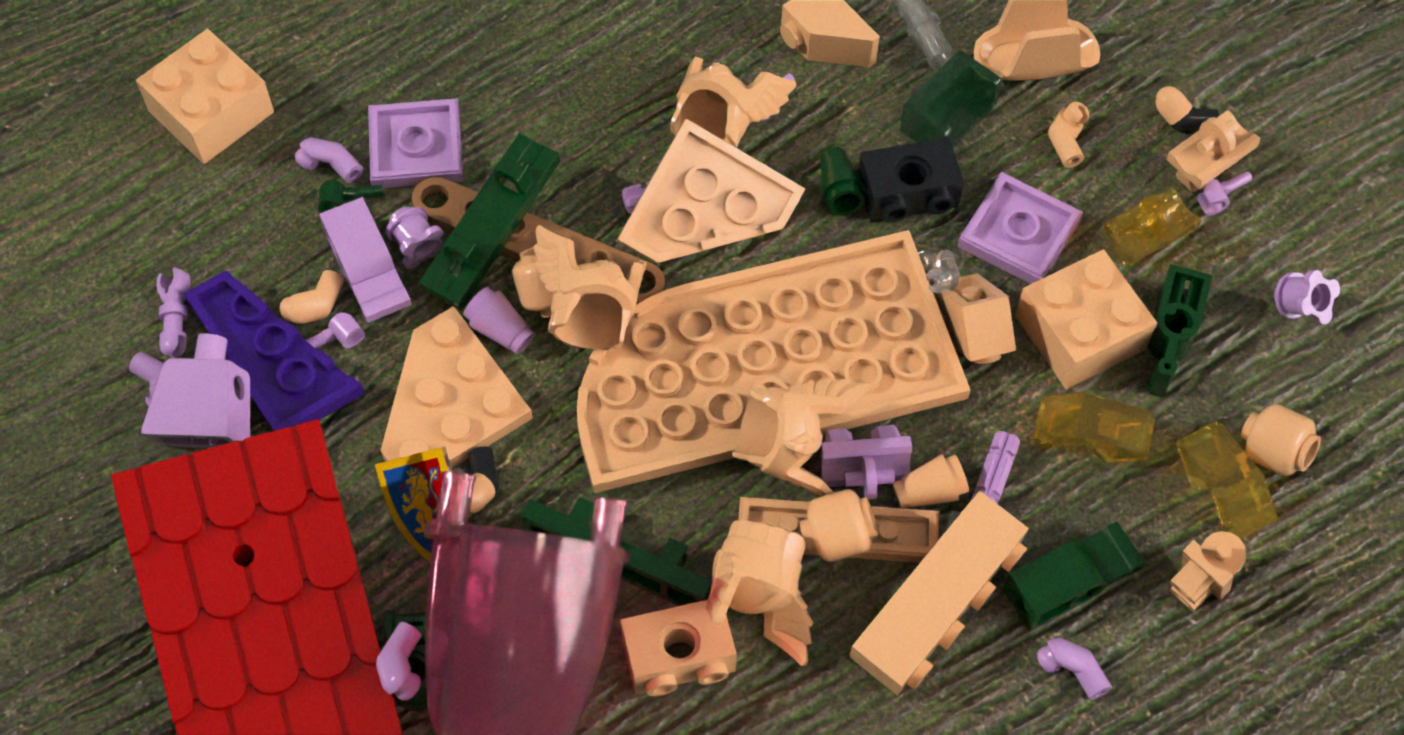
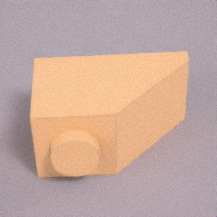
[780,0,880,67]
[933,273,1016,364]

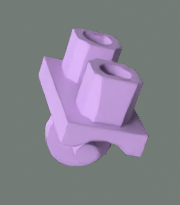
[820,425,912,500]

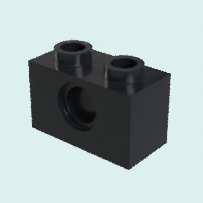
[858,137,964,223]

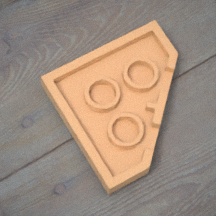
[616,119,805,264]
[381,306,533,471]

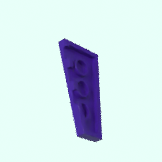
[184,270,365,431]

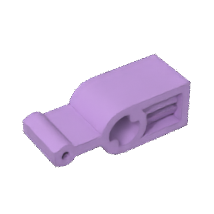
[319,197,412,323]

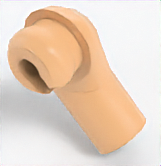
[1048,102,1089,168]

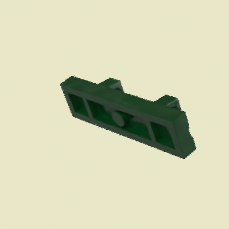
[418,133,560,311]
[521,497,712,606]

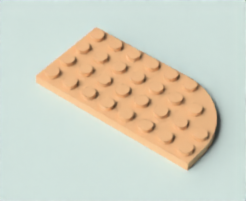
[577,230,971,494]

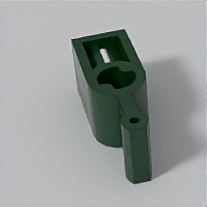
[1148,264,1213,398]
[1002,522,1145,632]

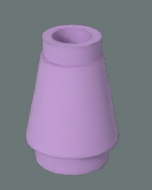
[463,287,535,355]

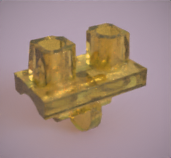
[1103,187,1201,266]

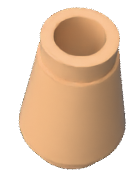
[892,454,969,509]

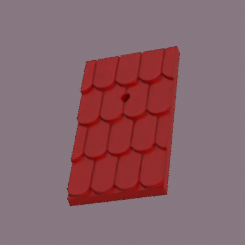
[110,419,404,735]

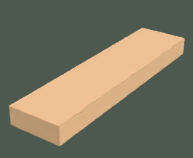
[738,497,939,563]

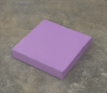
[368,98,463,188]
[957,172,1083,284]

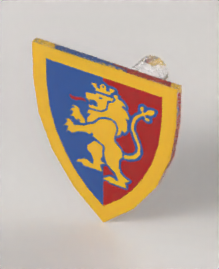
[375,446,466,569]

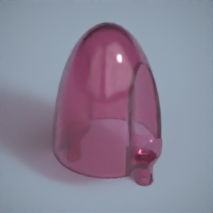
[424,471,631,735]

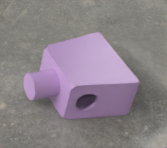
[141,334,250,448]

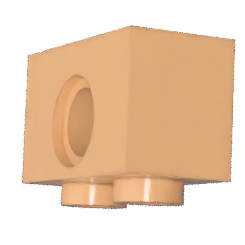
[620,600,737,696]

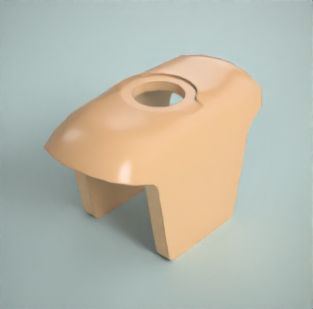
[974,0,1100,81]

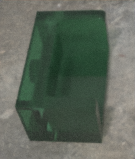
[900,50,1002,148]

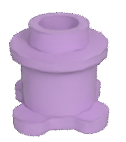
[385,206,444,269]
[1274,270,1340,324]

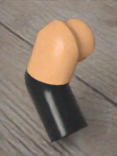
[1156,86,1219,131]
[452,446,499,515]

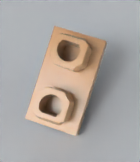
[1167,110,1261,192]
[1170,531,1246,612]

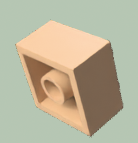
[136,28,274,164]
[1015,249,1157,389]

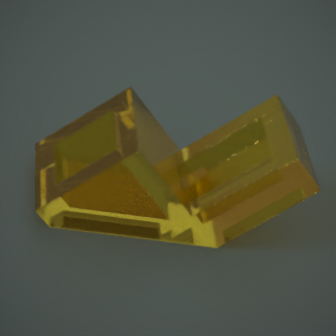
[1033,392,1156,463]
[1176,421,1278,539]

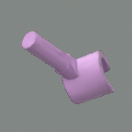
[1197,171,1252,216]
[306,313,365,348]

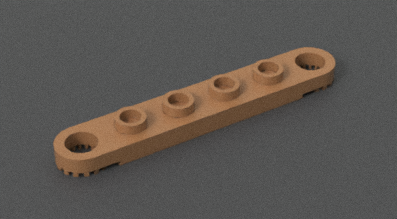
[412,177,665,305]

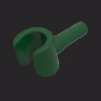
[318,179,383,213]

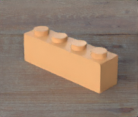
[849,490,1029,696]

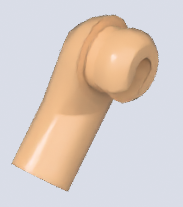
[279,270,345,324]

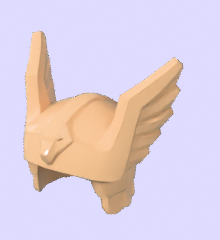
[670,56,796,148]
[533,225,646,350]
[732,377,870,496]
[706,519,814,666]

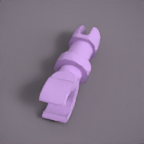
[156,267,191,358]

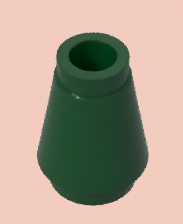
[820,147,866,216]

